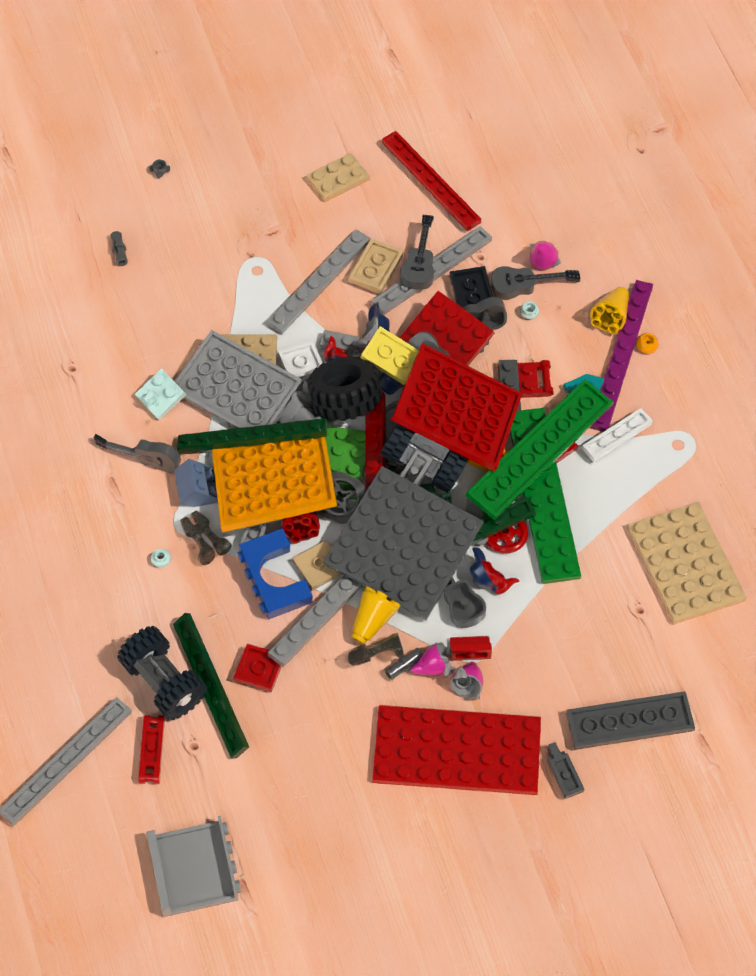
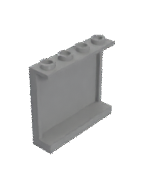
[146,815,241,918]

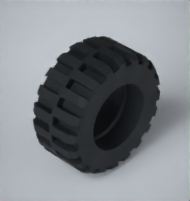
[307,356,382,421]

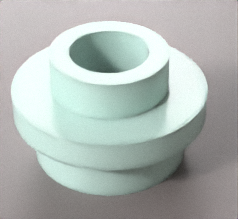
[520,302,539,319]
[151,549,171,568]

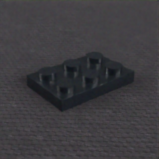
[449,266,493,308]

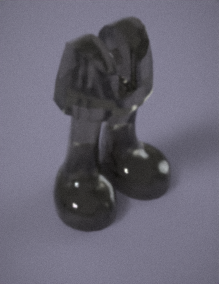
[180,510,232,565]
[348,632,405,666]

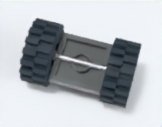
[379,423,469,493]
[117,626,207,720]

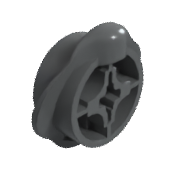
[317,471,366,524]

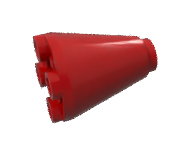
[281,512,320,543]

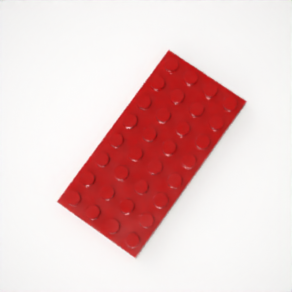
[372,705,541,795]

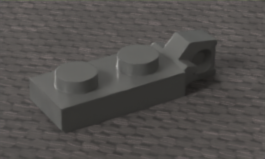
[547,742,585,799]

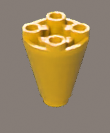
[590,287,629,334]
[351,586,401,645]

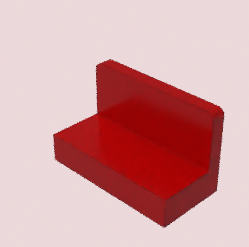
[450,636,492,661]

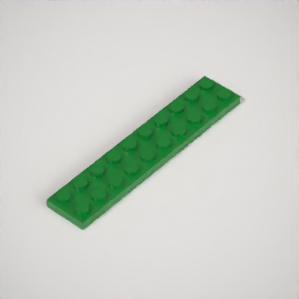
[465,379,614,520]
[510,407,581,584]

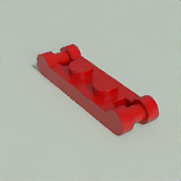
[138,715,165,784]

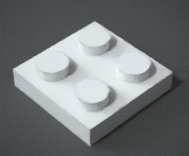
[278,341,322,380]

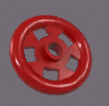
[486,521,528,554]

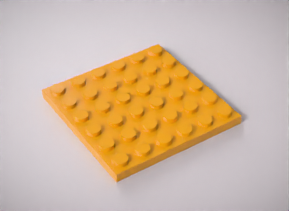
[212,437,337,533]

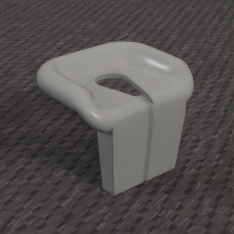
[278,390,333,427]

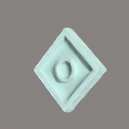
[135,368,187,420]

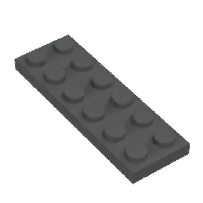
[566,691,695,750]

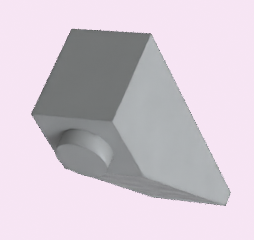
[400,449,433,486]

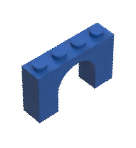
[237,528,313,620]

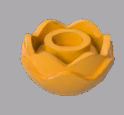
[636,333,659,354]

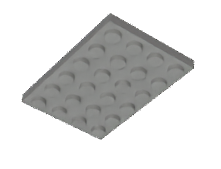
[175,330,304,428]

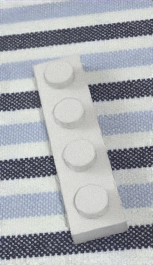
[582,408,653,462]

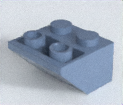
[174,459,218,507]

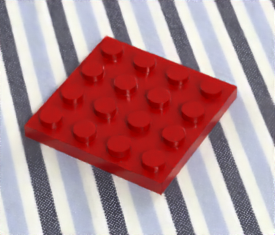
[399,290,495,366]

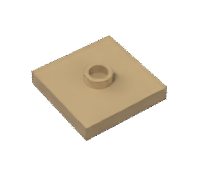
[292,541,342,591]

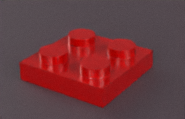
[233,644,282,692]

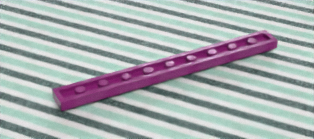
[590,280,654,432]

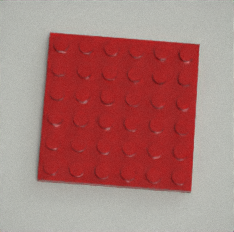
[391,343,523,472]

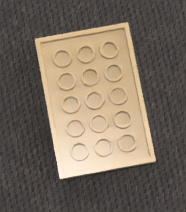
[627,502,747,625]

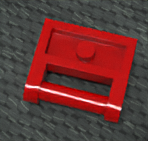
[518,360,554,398]

